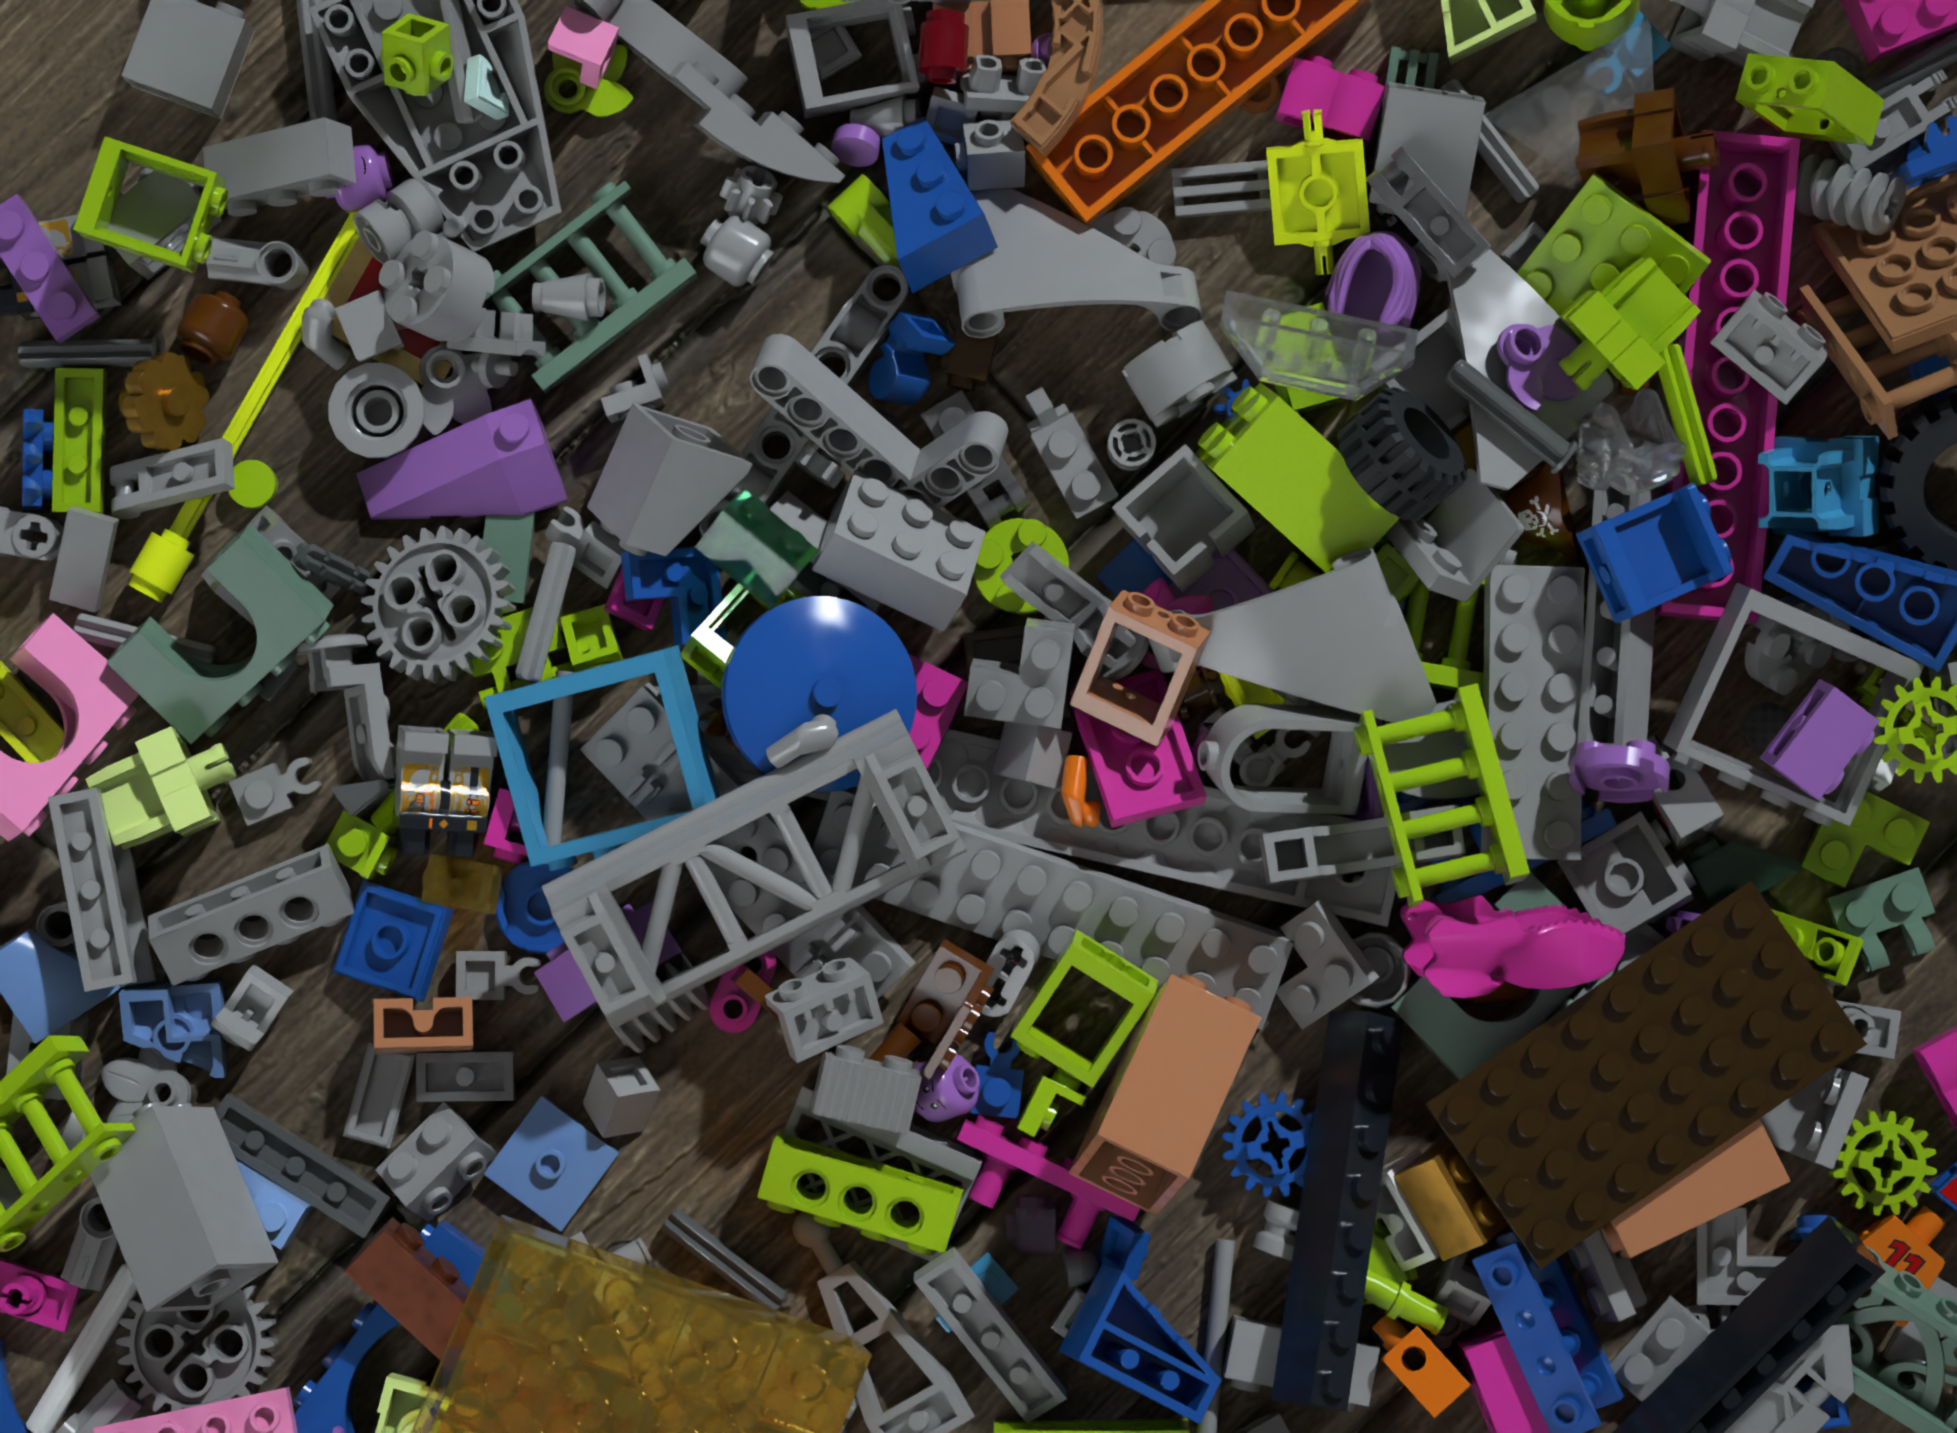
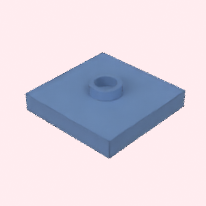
[484,1095,621,1232]

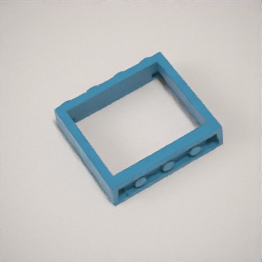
[484,645,720,871]

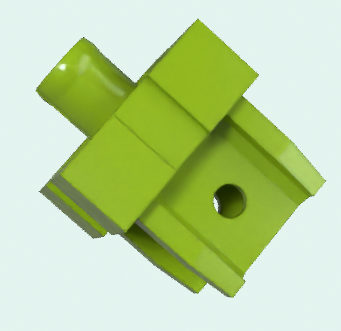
[1558,257,1701,391]

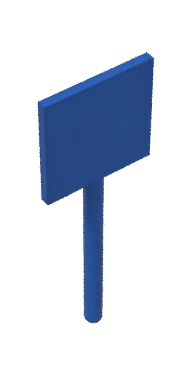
[1096,484,1234,597]

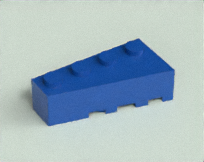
[1763,528,1957,672]

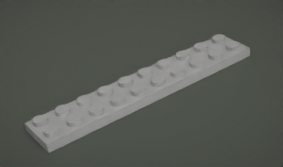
[812,787,1294,1030]

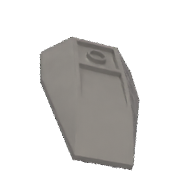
[308,0,562,252]

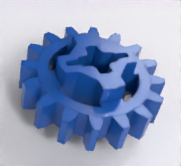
[1221,1091,1314,1197]

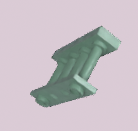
[482,181,698,394]

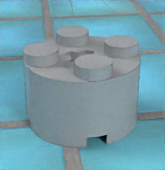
[379,230,495,343]
[1121,320,1238,428]

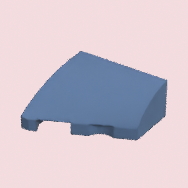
[0,929,121,1044]
[119,979,227,1078]

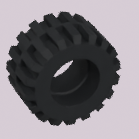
[1337,387,1467,521]

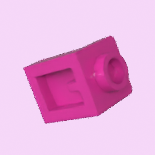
[484,788,528,864]

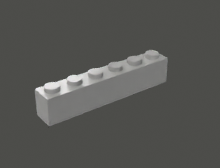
[1577,464,1664,746]

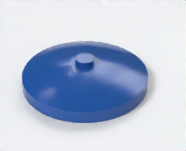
[721,596,917,793]

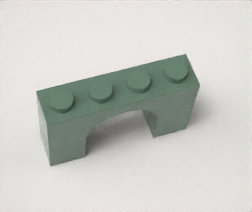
[106,523,334,744]
[1386,872,1598,1080]

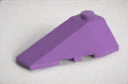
[356,399,569,520]

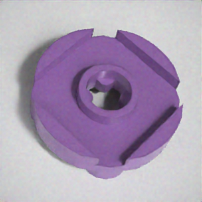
[1569,740,1670,803]

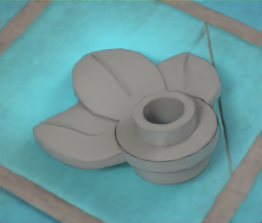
[419,345,492,435]
[101,1047,191,1123]

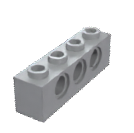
[148,844,354,986]

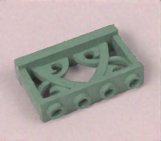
[1833,1245,1957,1433]

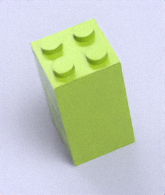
[1195,382,1399,573]

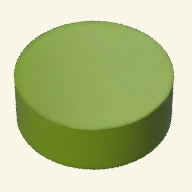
[228,460,278,509]

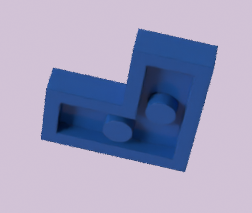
[621,546,726,646]

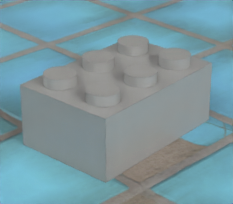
[812,470,986,632]

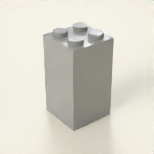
[90,1102,279,1312]

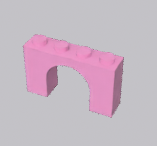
[0,613,139,842]

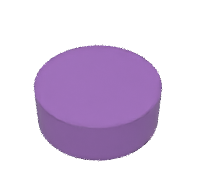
[831,123,881,167]

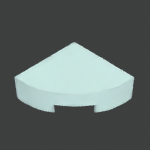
[464,54,509,120]

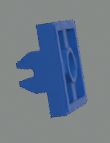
[1888,115,1957,190]

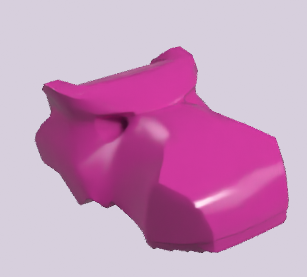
[1400,895,1625,999]

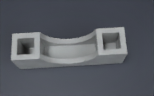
[1259,804,1466,886]

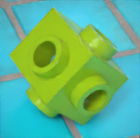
[381,13,454,96]

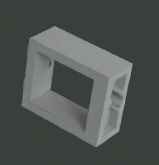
[785,0,926,119]

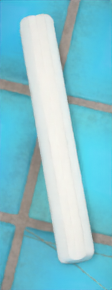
[26,1263,138,1433]

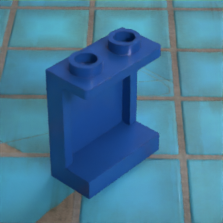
[1576,483,1733,624]

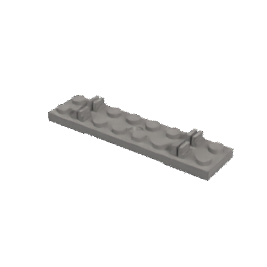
[580,682,916,999]

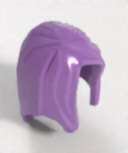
[1325,230,1422,360]

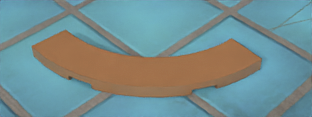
[1009,0,1104,157]

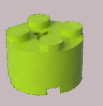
[1542,0,1640,51]

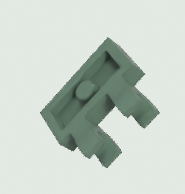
[1824,867,1936,972]

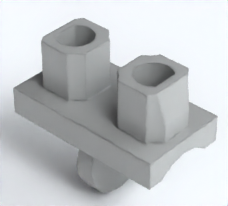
[960,55,1046,120]
[446,310,546,388]

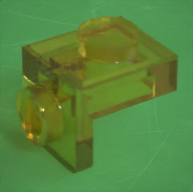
[421,854,504,915]

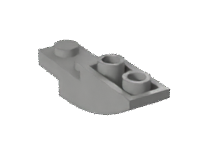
[668,61,845,183]

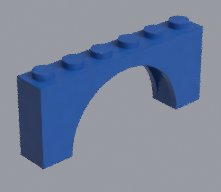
[292,1220,537,1433]

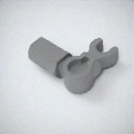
[1197,706,1311,787]

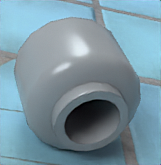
[700,215,775,287]

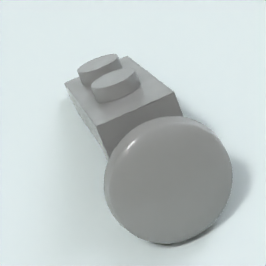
[1000,542,1150,681]
[295,634,396,782]

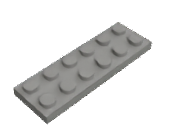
[1481,564,1585,860]

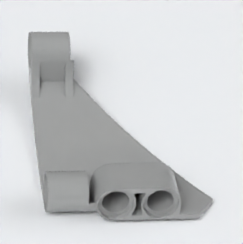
[951,171,1202,338]
[1412,241,1613,491]
[1148,548,1437,723]

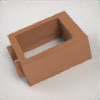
[1069,590,1211,746]

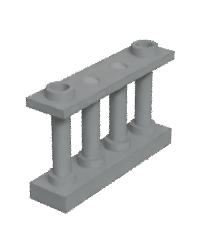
[48,788,157,992]

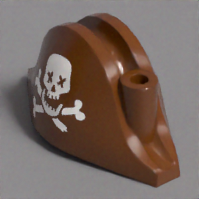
[1506,460,1581,562]

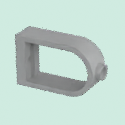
[1198,703,1367,815]

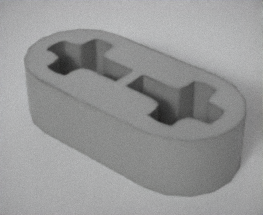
[981,929,1040,1017]

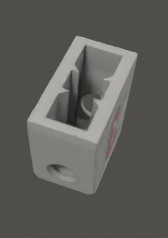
[1644,735,1724,853]

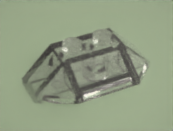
[1220,290,1418,401]

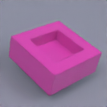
[604,567,664,631]

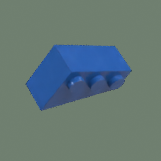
[1058,1263,1221,1424]

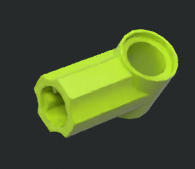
[827,174,901,268]

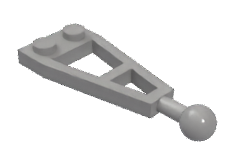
[792,1211,975,1433]

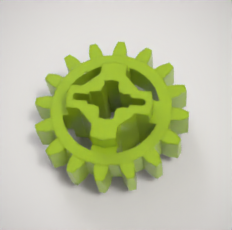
[1873,676,1957,783]
[1828,1110,1937,1216]

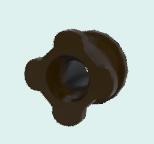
[1166,666,1225,721]

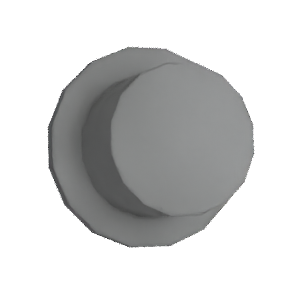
[328,363,425,458]

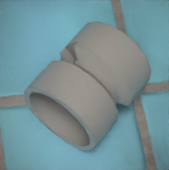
[353,178,444,265]

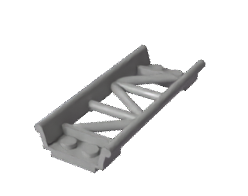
[541,709,967,1027]

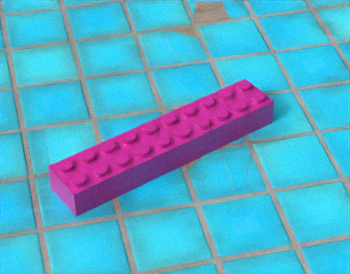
[1655,130,1800,625]

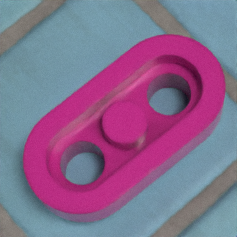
[710,950,778,1033]

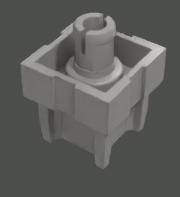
[1668,0,1815,69]

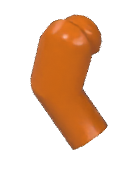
[1061,755,1101,828]

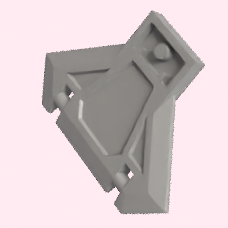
[1610,1295,1855,1433]

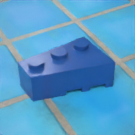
[882,116,998,293]

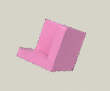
[548,5,619,89]

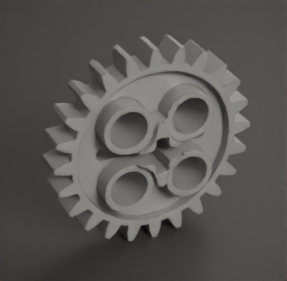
[361,526,516,683]
[116,1284,278,1412]

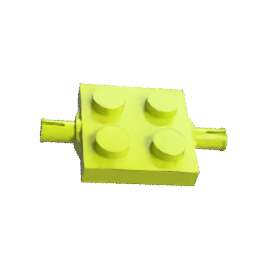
[1266,109,1370,275]

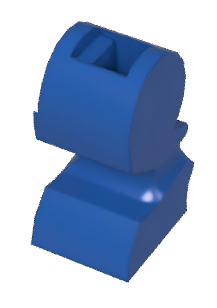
[868,310,956,405]

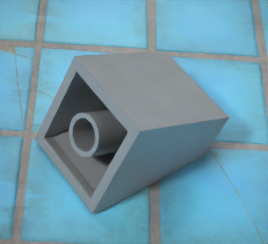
[587,403,752,556]

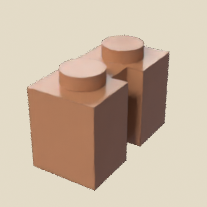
[932,0,1032,73]
[373,997,473,1054]

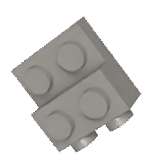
[1557,811,1697,936]

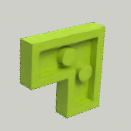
[1798,791,1930,888]

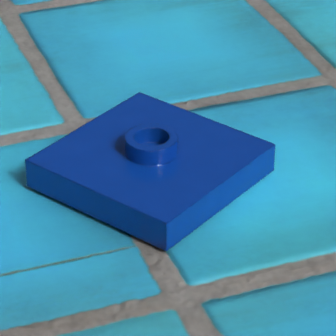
[333,880,454,1002]

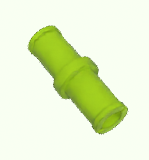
[1364,1269,1449,1335]

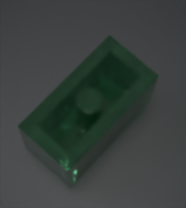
[695,488,819,609]

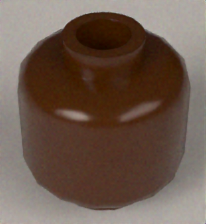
[177,291,249,365]

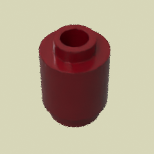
[918,9,969,84]

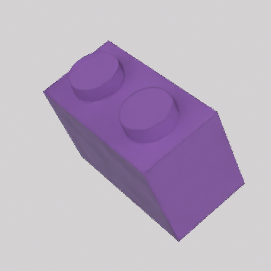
[1759,679,1880,801]

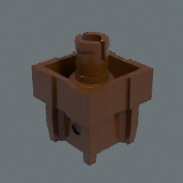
[1575,88,1720,226]

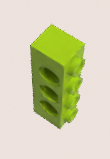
[757,1132,965,1255]

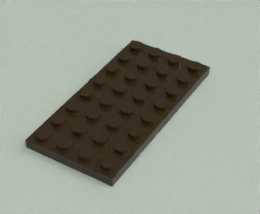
[1425,881,1867,1269]

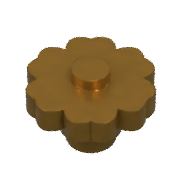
[119,352,209,451]

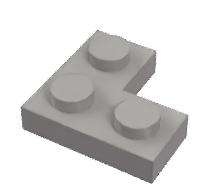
[1276,898,1379,1030]
[1696,1206,1788,1306]

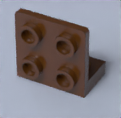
[896,939,994,1080]

